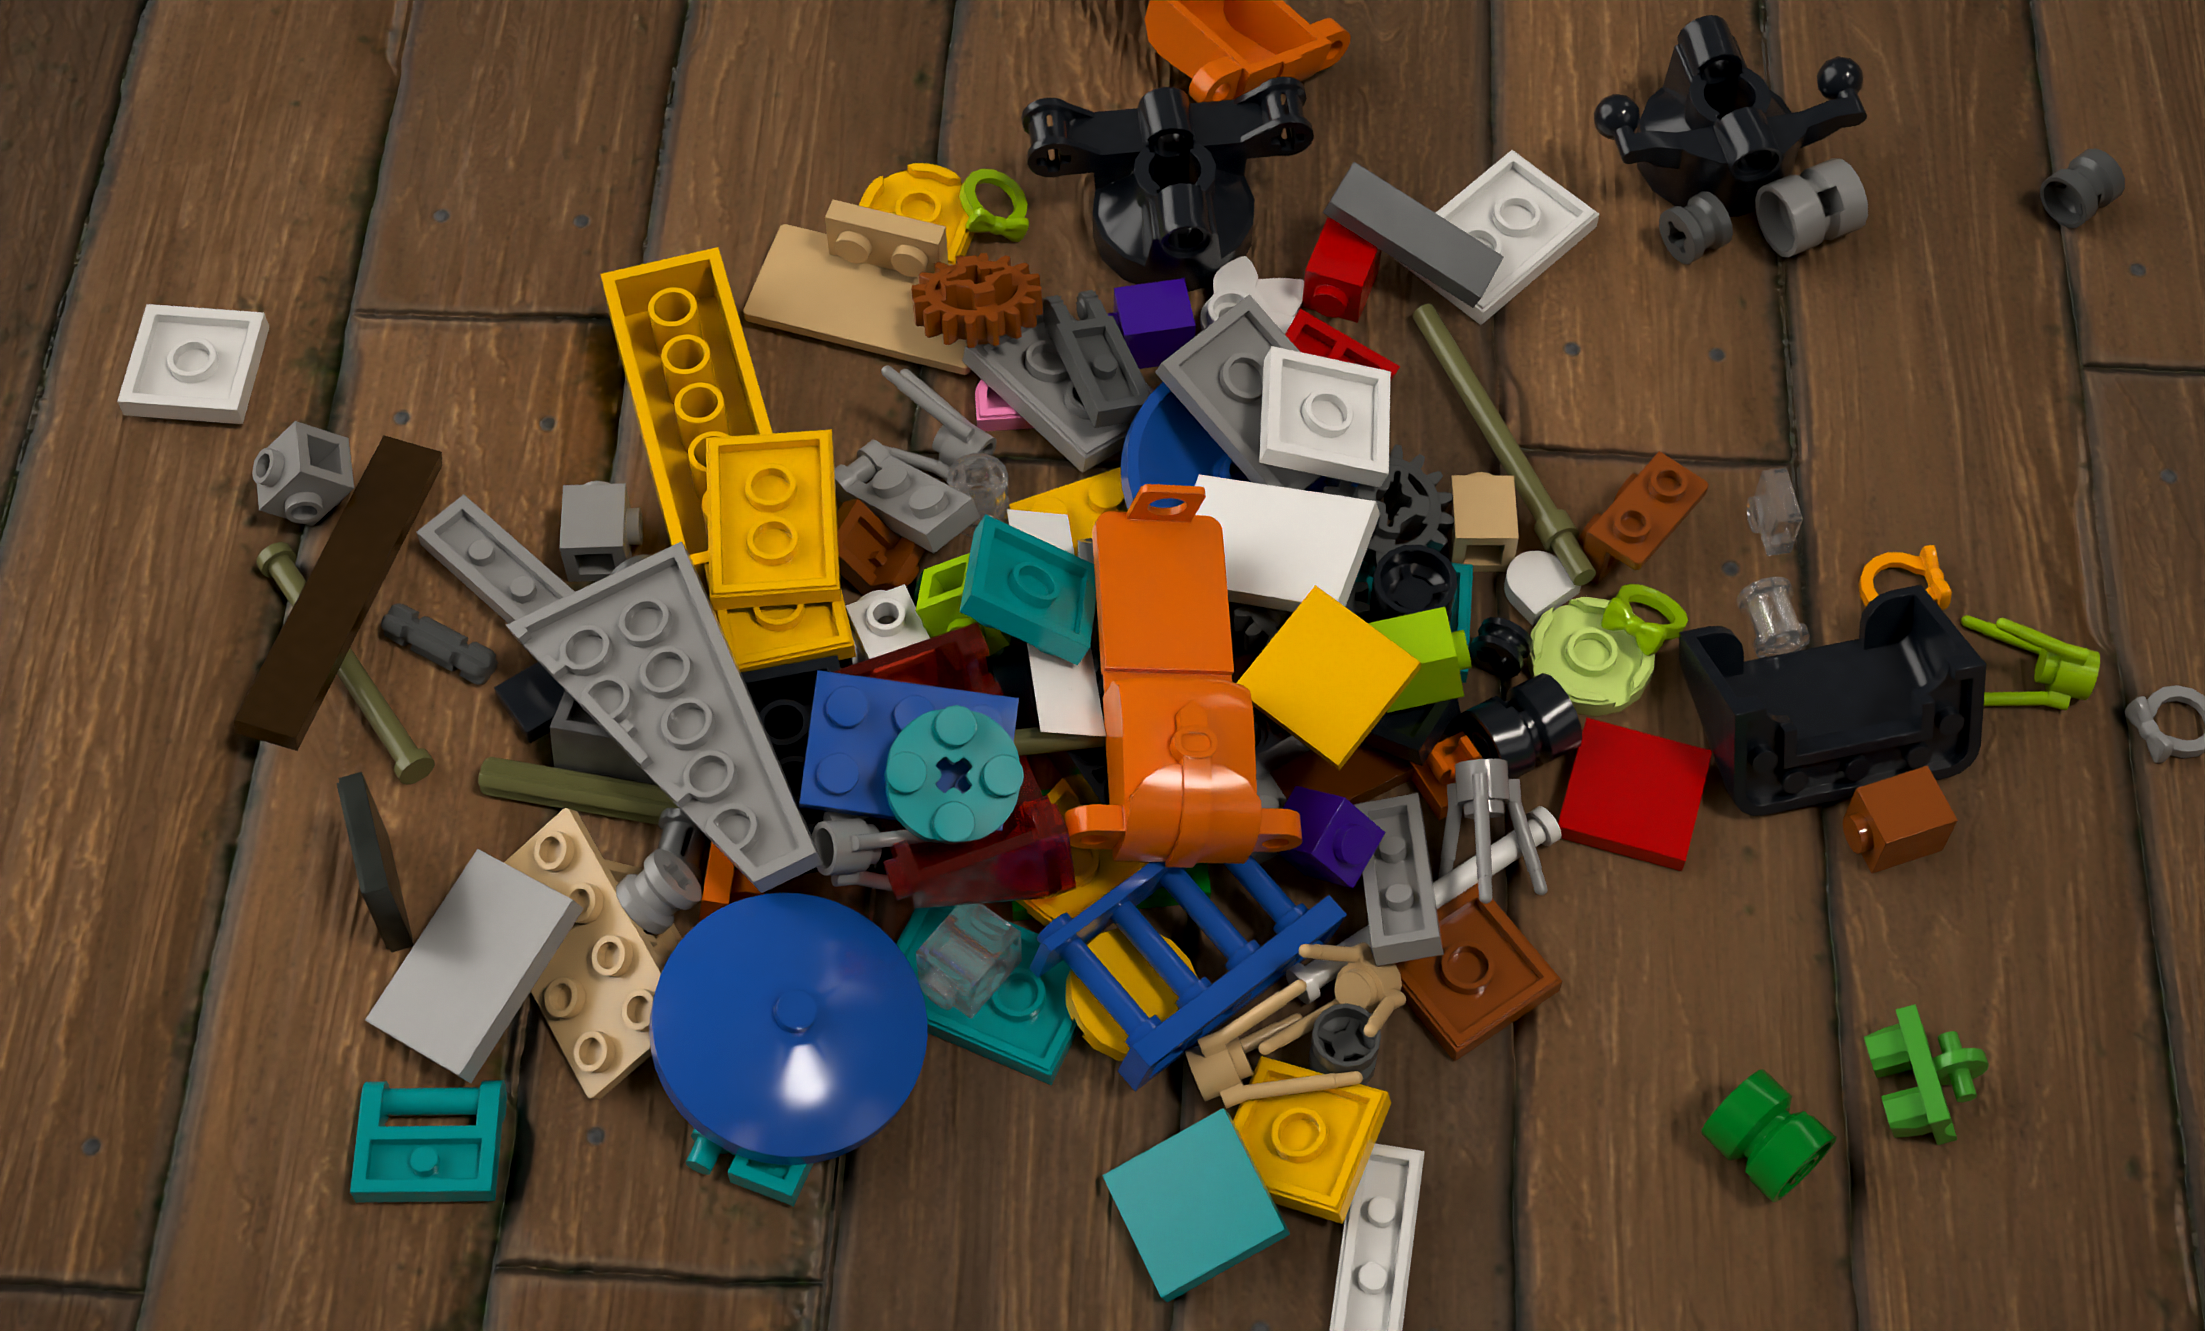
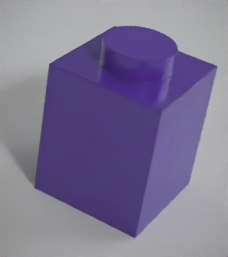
[1107,278,1196,369]
[1277,786,1386,889]

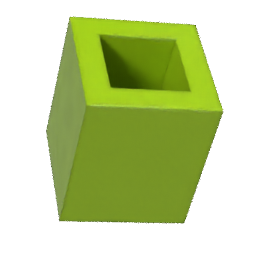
[1368,607,1472,713]

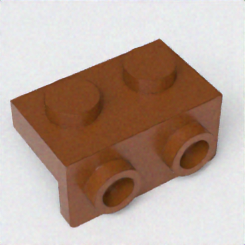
[1578,451,1709,585]

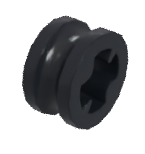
[1468,617,1533,678]

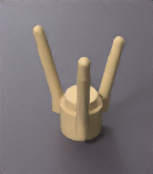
[1258,942,1406,1055]
[1185,979,1363,1109]

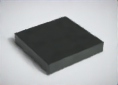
[336,772,414,953]

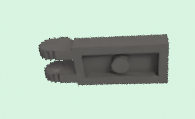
[1042,290,1151,428]

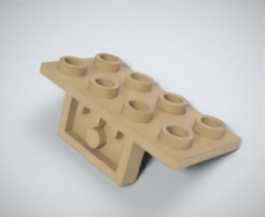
[743,199,971,375]
[504,808,683,1099]

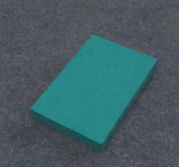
[896,891,1080,1085]

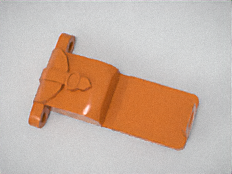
[1144,0,1351,103]
[1065,484,1302,868]

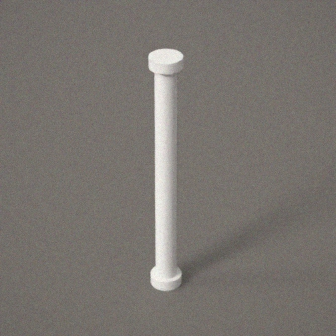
[1286,806,1562,1004]

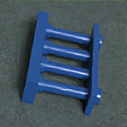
[1029,855,1347,1092]

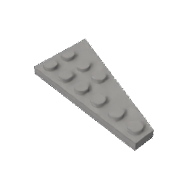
[506,541,823,893]

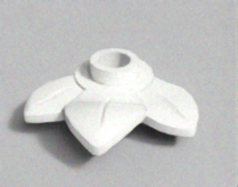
[1200,256,1304,334]

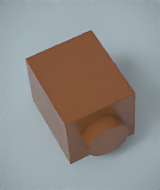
[1843,765,1958,874]

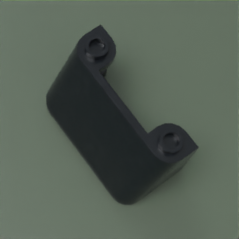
[1679,585,1987,816]

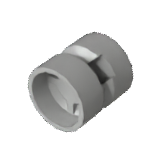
[1755,158,1868,257]

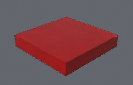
[1558,717,1713,871]

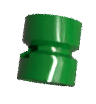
[1701,1069,1837,1203]

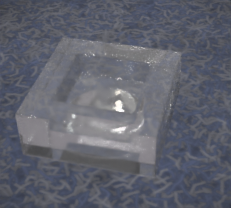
[1747,468,1803,556]

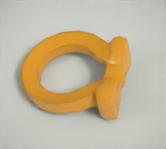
[1858,545,1952,611]

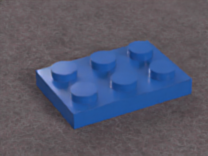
[798,670,1019,834]

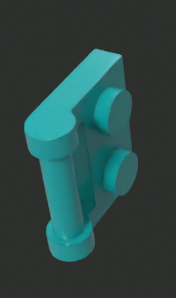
[350,1080,507,1203]

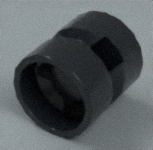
[1368,545,1457,625]
[1460,673,1583,779]

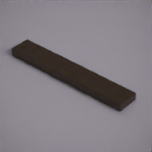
[234,435,442,751]

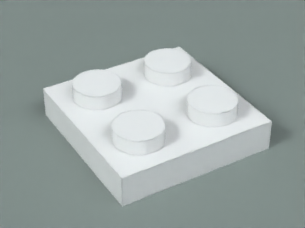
[117,304,269,424]
[1259,346,1391,487]

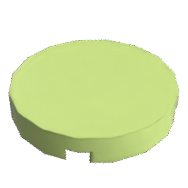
[1527,597,1655,716]

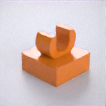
[1410,731,1482,820]
[699,841,764,922]

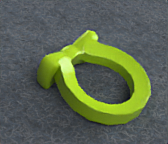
[959,169,1029,242]
[1601,584,1688,656]

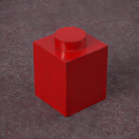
[1302,217,1382,323]

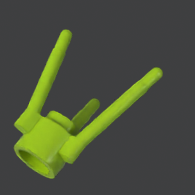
[1961,615,2100,711]

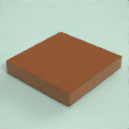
[1395,883,1563,1062]

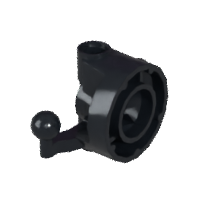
[1593,15,1867,217]

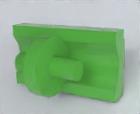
[1864,1004,1989,1145]

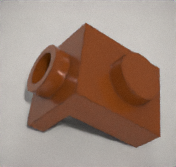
[837,498,926,596]

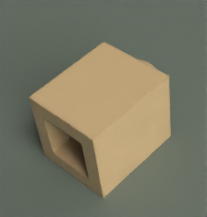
[1446,472,1519,572]

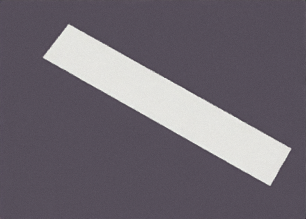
[1007,509,1106,737]

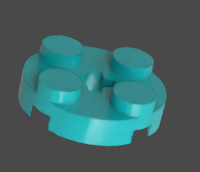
[884,705,1024,845]

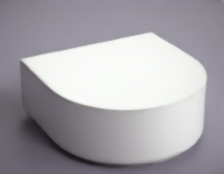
[1504,550,1581,626]

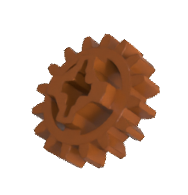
[911,253,1043,348]

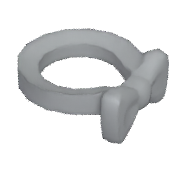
[2125,685,2205,763]

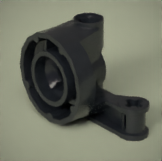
[1021,77,1314,292]

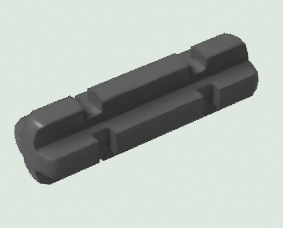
[381,603,498,684]

